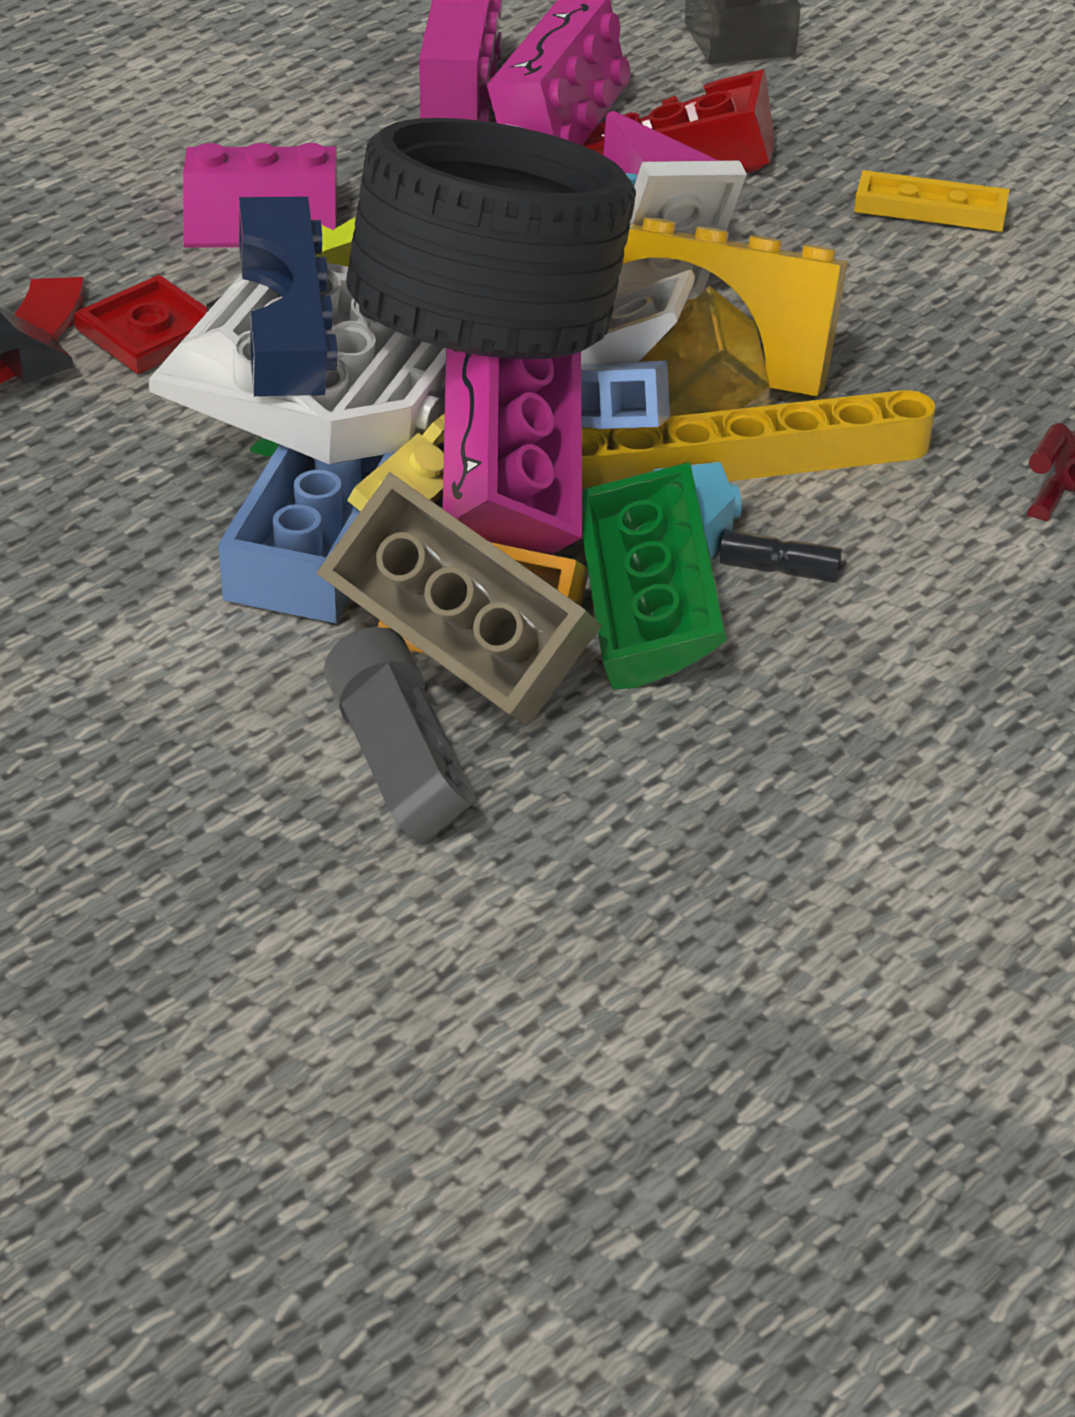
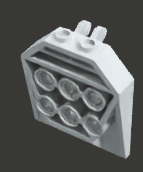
[149,263,446,464]

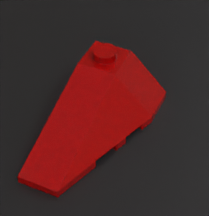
[582,69,774,173]

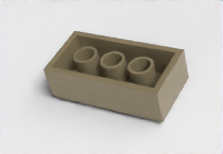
[316,472,602,726]

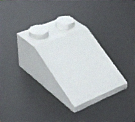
[581,269,696,364]

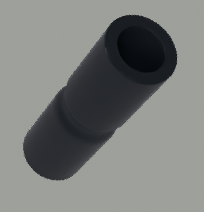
[720,529,842,583]

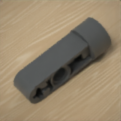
[324,627,475,844]

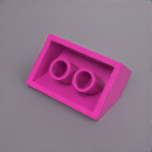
[183,143,338,248]

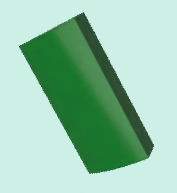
[582,462,727,690]

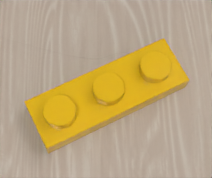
[854,170,1010,232]

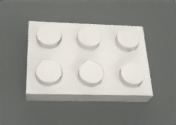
[616,161,747,295]

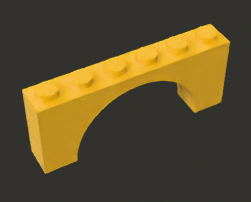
[622,217,848,396]

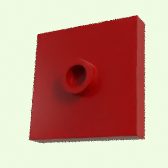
[74,275,210,375]

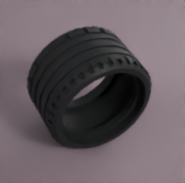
[346,118,636,359]

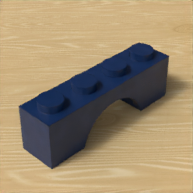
[239,196,337,397]

